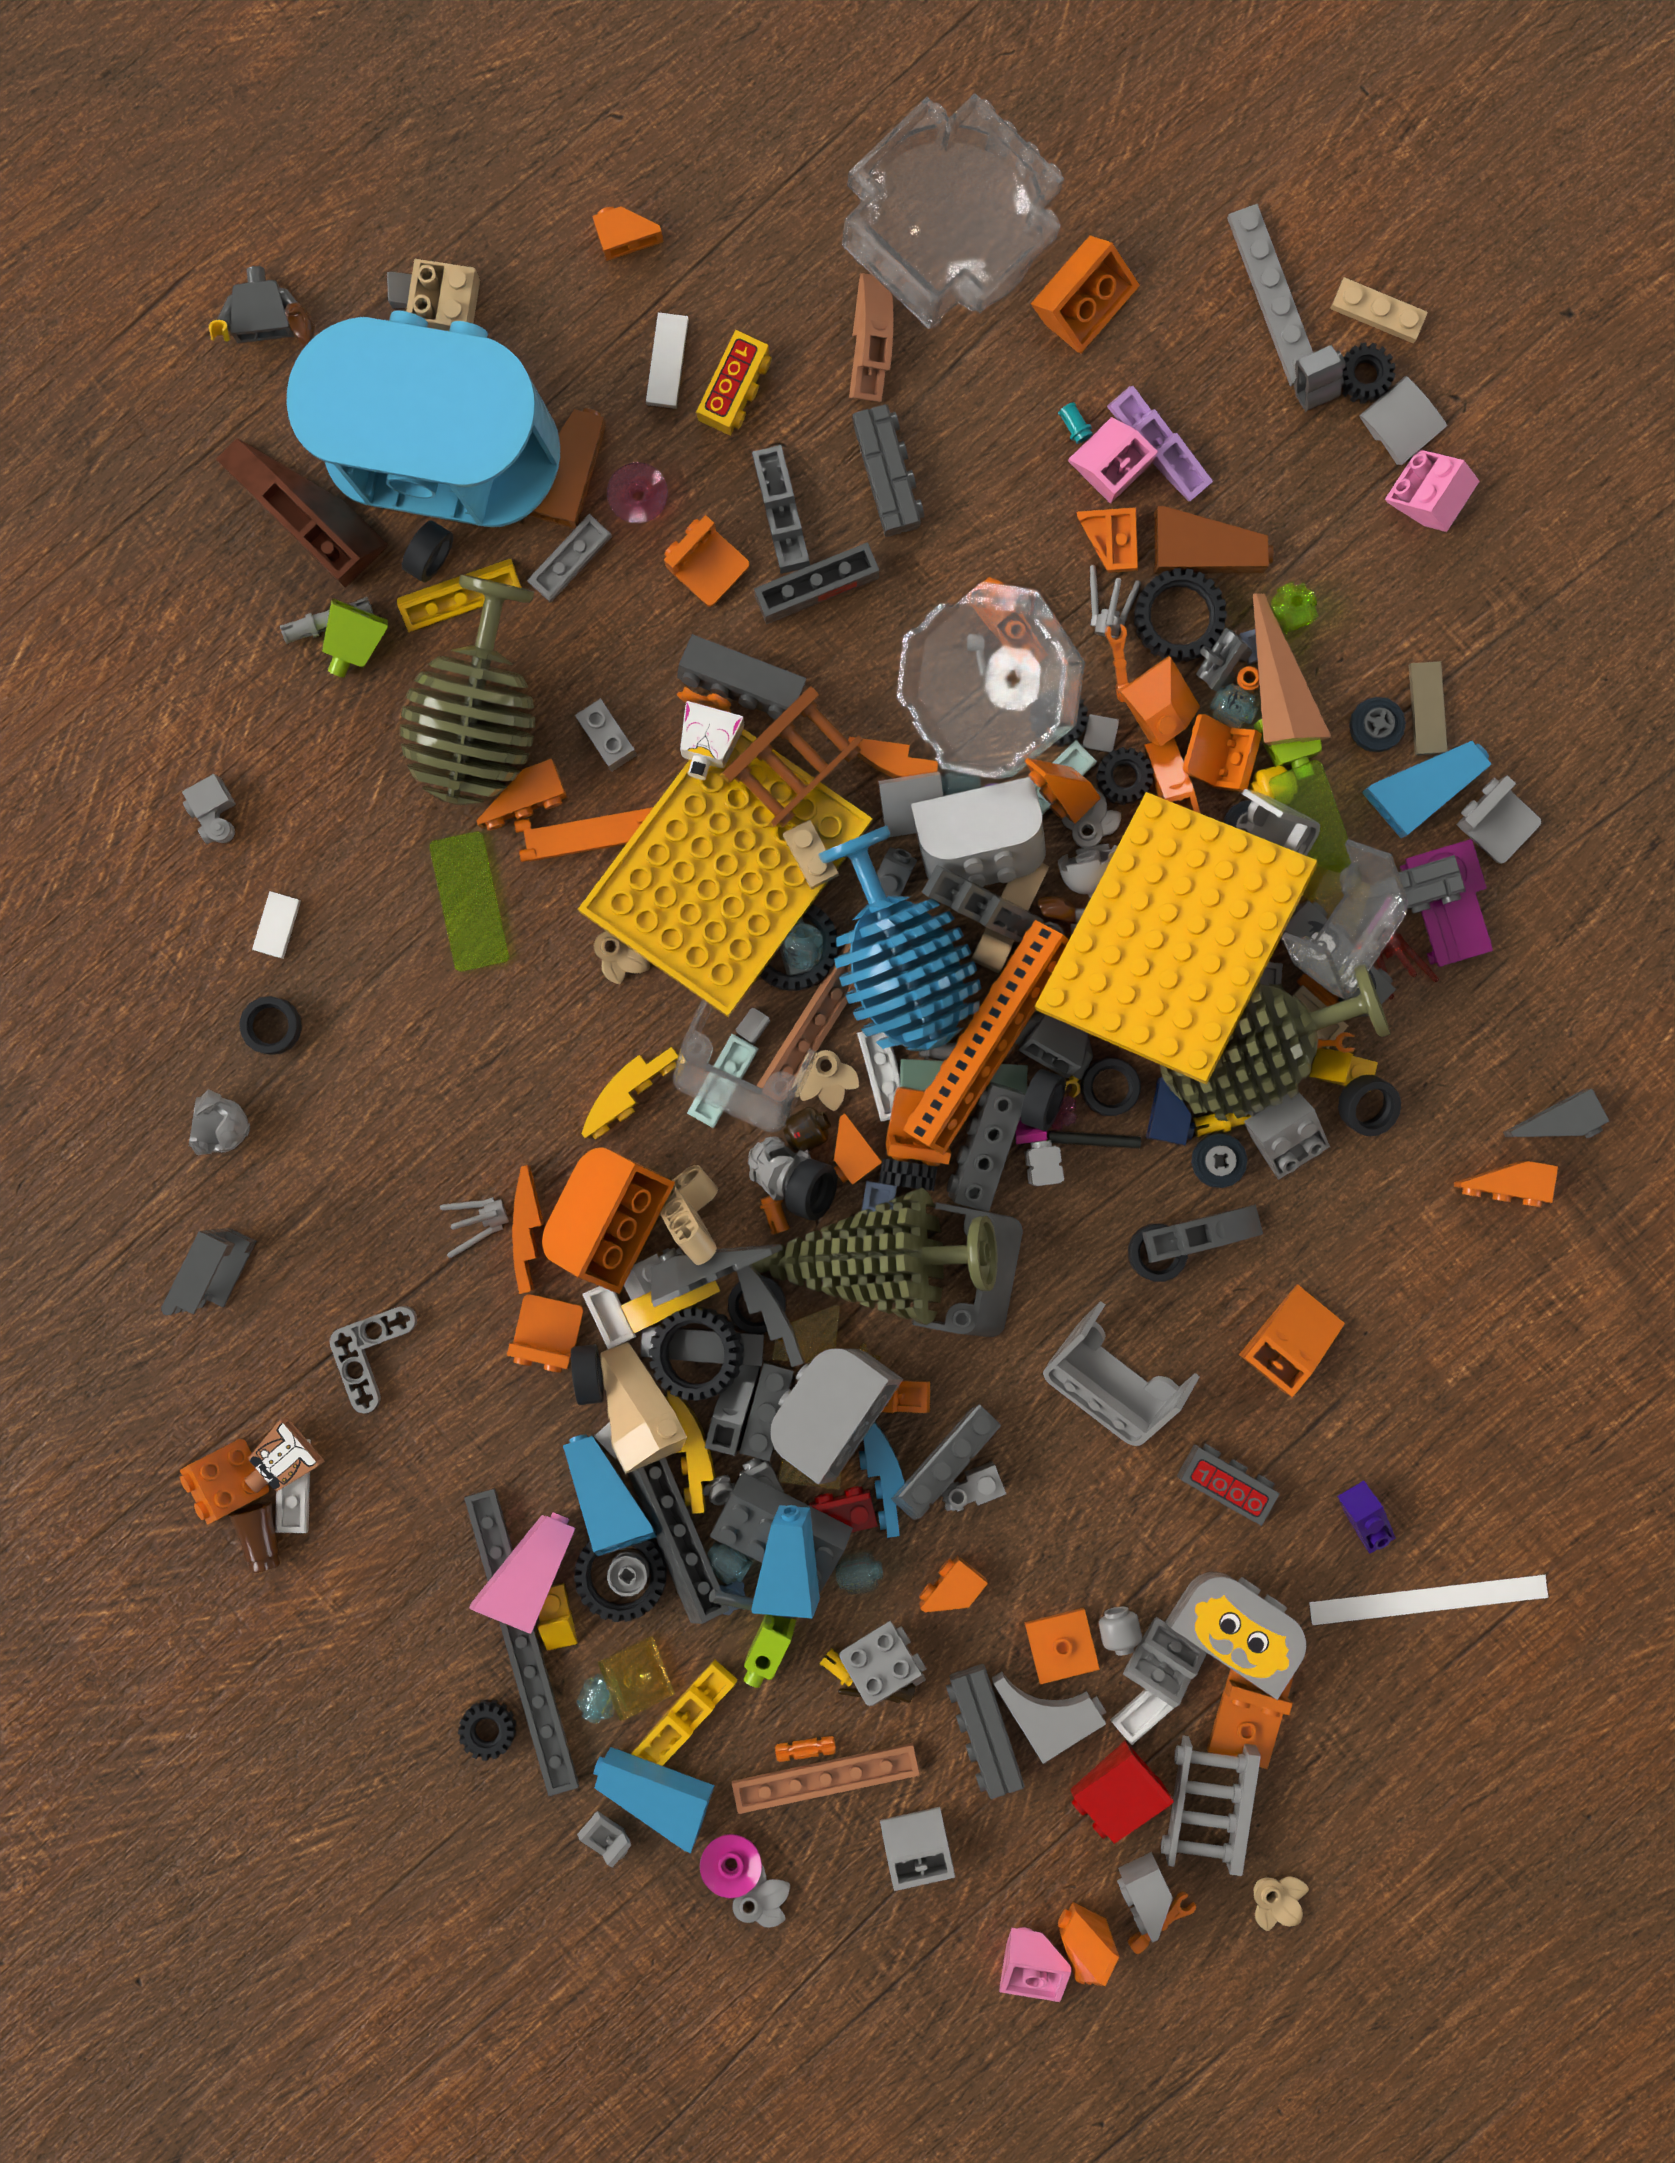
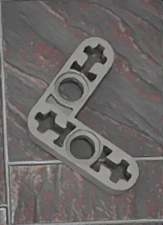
[330,1306,418,1413]

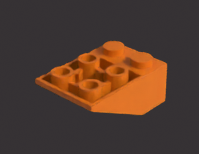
[1239,1284,1345,1398]

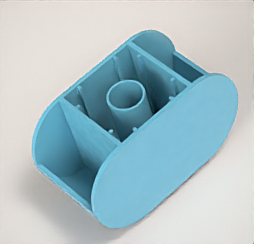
[287,311,560,527]

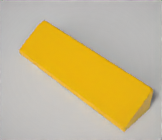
[397,559,522,632]

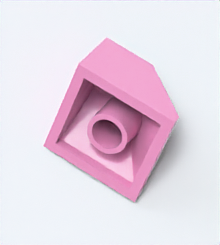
[999,1927,1071,2002]

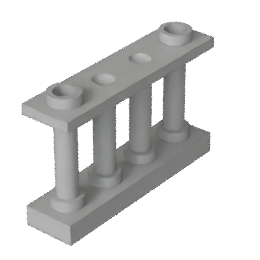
[1161,1735,1261,1876]

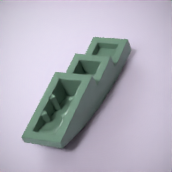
[900,1059,1028,1094]

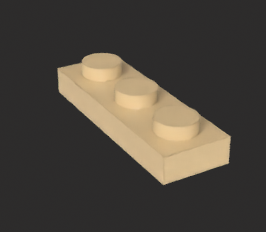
[1330,277,1428,344]

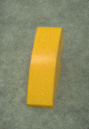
[620,1280,720,1333]

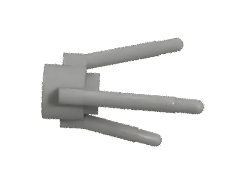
[1090,565,1141,638]
[440,1197,509,1258]

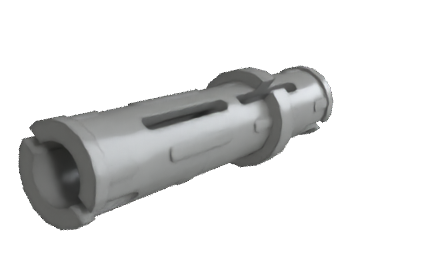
[280,597,374,644]

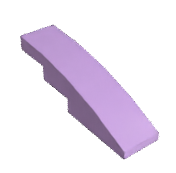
[1107,386,1213,501]

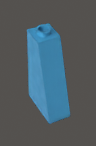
[1362,741,1492,838]
[563,1434,657,1556]
[751,1505,820,1619]
[593,1747,715,1853]

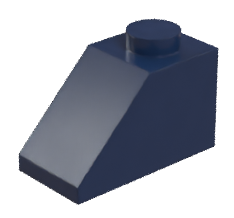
[1146,1077,1195,1145]

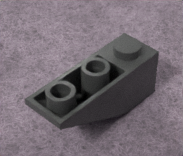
[705,1365,761,1456]

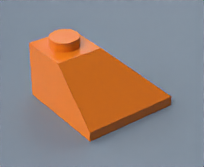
[1119,656,1200,746]

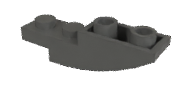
[1142,1204,1263,1263]

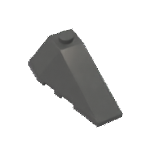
[651,1244,783,1307]

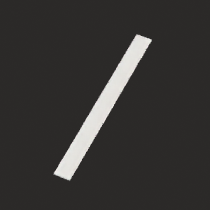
[1309,1575,1548,1625]

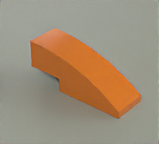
[848,737,938,778]

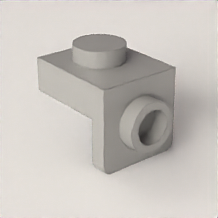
[577,1811,631,1867]

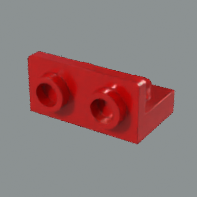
[809,1486,878,1533]

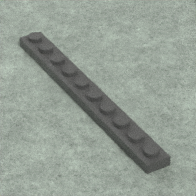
[464,1488,579,1796]

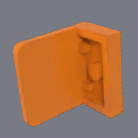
[664,515,749,607]
[1183,714,1262,792]
[885,1087,951,1166]
[507,1294,584,1373]
[180,1439,269,1525]
[1224,1668,1295,1717]

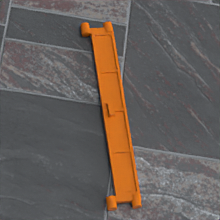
[514,807,654,862]

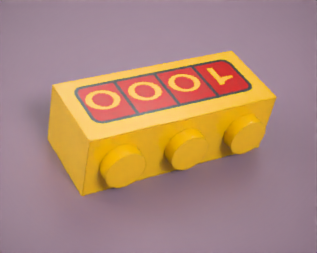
[696,330,772,436]

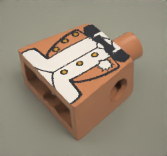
[245,1417,325,1493]

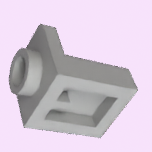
[739,1458,784,1492]

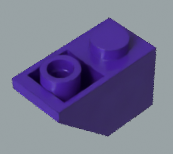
[1337,1481,1396,1554]

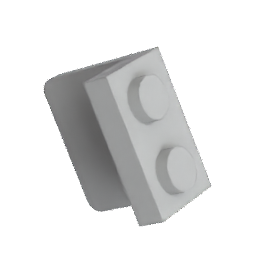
[1456,775,1541,864]
[839,1621,927,1706]

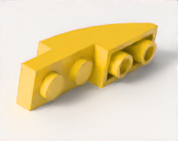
[581,1047,680,1140]
[665,1390,715,1514]

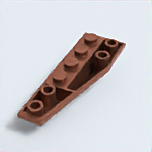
[216,438,388,588]

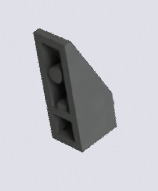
[1503,1089,1609,1138]

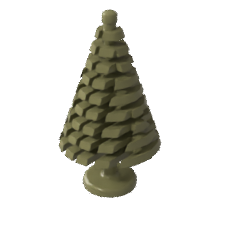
[752,1188,998,1325]

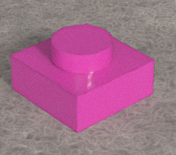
[1014,1116,1047,1144]

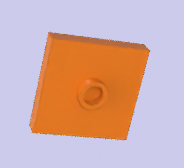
[1024,1608,1100,1684]
[1207,1690,1283,1769]

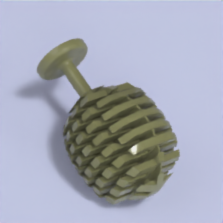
[400,574,535,805]
[1160,963,1391,1121]

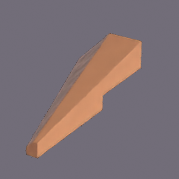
[1253,594,1331,746]

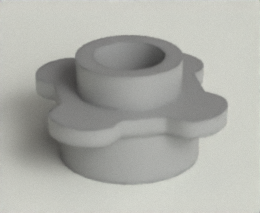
[703,1475,735,1505]

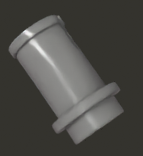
[919,1043,957,1060]

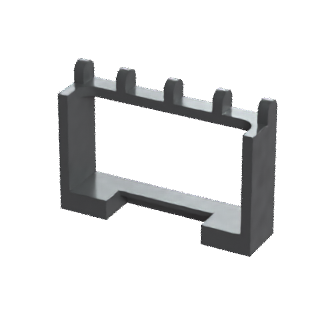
[161,1228,257,1316]

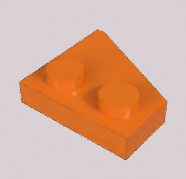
[1077,507,1138,573]

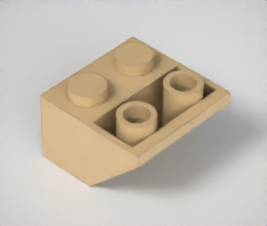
[406,259,480,331]

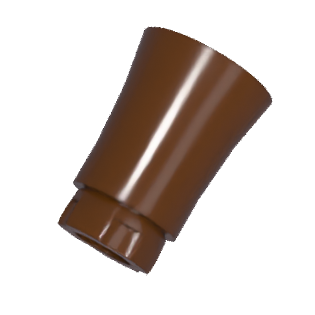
[229,1502,280,1573]

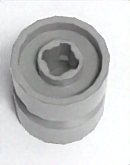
[607,1549,650,1596]

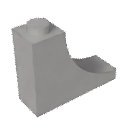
[992,1672,1106,1764]

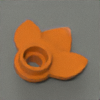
[677,687,731,713]

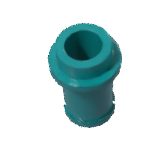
[1058,402,1092,444]

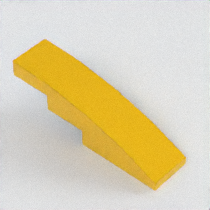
[631,1659,738,1766]

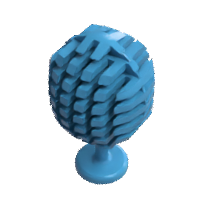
[818,825,981,1051]

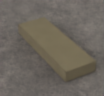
[1408,661,1448,756]

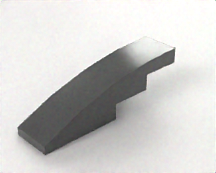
[752,445,810,574]
[922,865,1044,943]
[737,1264,805,1367]
[641,1326,764,1366]

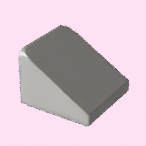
[387,272,412,309]
[1082,714,1119,753]
[736,1008,771,1044]

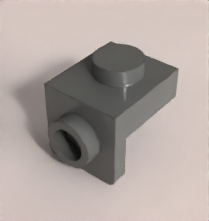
[877,847,917,896]

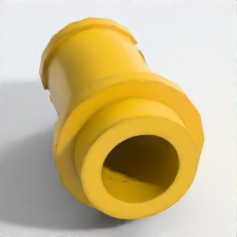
[819,1648,853,1687]

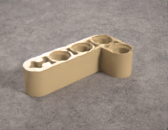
[971,863,1049,973]
[660,1165,718,1265]

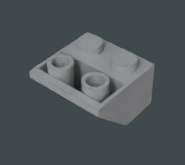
[1244,1093,1330,1179]
[880,1807,955,1891]
[1117,1852,1173,1943]

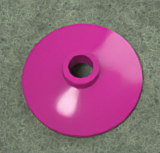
[700,1834,762,1898]

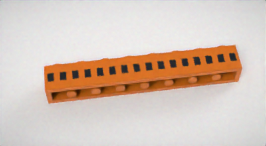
[903,920,1069,1155]

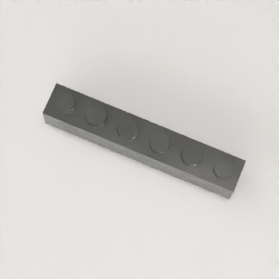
[628,1457,729,1624]

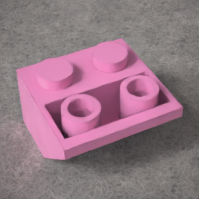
[1068,417,1158,504]
[1385,450,1480,532]

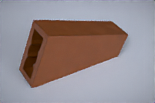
[527,408,606,529]
[1154,506,1274,574]

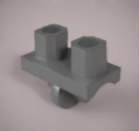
[1196,628,1252,692]

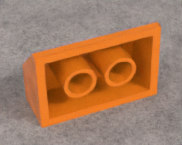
[1031,235,1140,353]

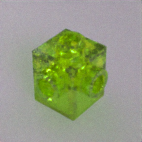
[1270,582,1319,634]

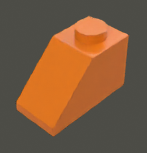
[592,206,664,261]
[834,1113,882,1185]

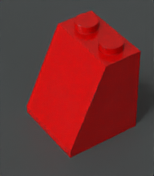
[1070,1740,1174,1844]

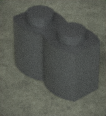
[1294,345,1346,412]

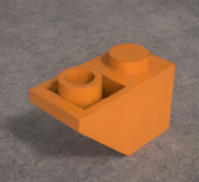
[919,1555,988,1613]

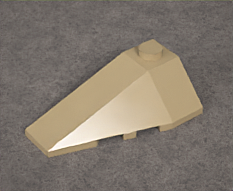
[600,1342,687,1474]

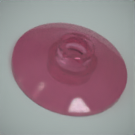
[607,462,668,524]

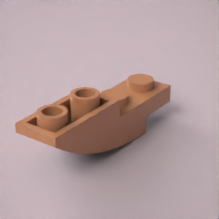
[849,273,894,402]

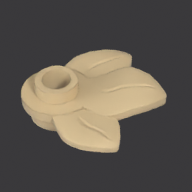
[594,931,650,984]
[799,1050,859,1111]
[1253,1876,1309,1931]

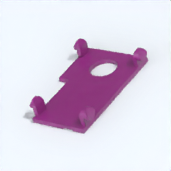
[1400,839,1493,967]

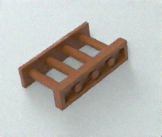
[721,686,863,828]

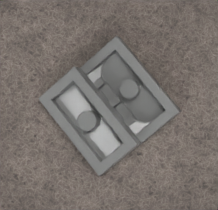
[1359,376,1448,465]
[878,772,943,837]
[1123,1617,1207,1708]

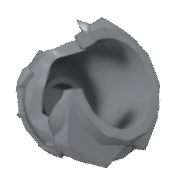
[189,1089,250,1155]
[748,1136,811,1200]

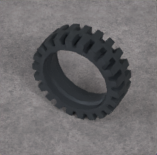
[1134,568,1227,663]
[759,904,838,991]
[649,1307,744,1400]
[574,1539,667,1622]

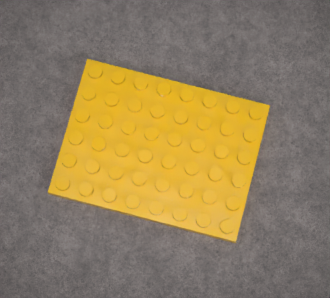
[578,729,873,1018]
[1035,792,1318,1085]

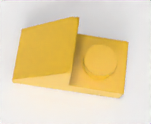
[1309,1048,1378,1092]
[537,1583,578,1651]

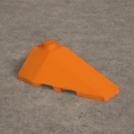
[1058,1902,1119,1986]

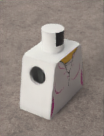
[680,701,744,780]

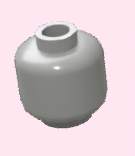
[1099,1606,1142,1656]

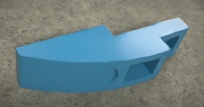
[859,1422,905,1538]

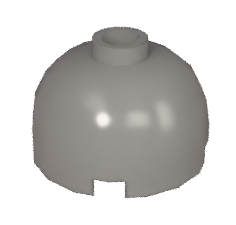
[1058,844,1117,898]

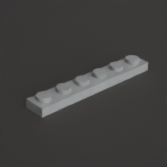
[1227,204,1313,387]

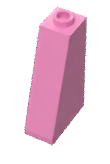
[469,1512,575,1634]

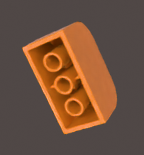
[542,1148,675,1294]

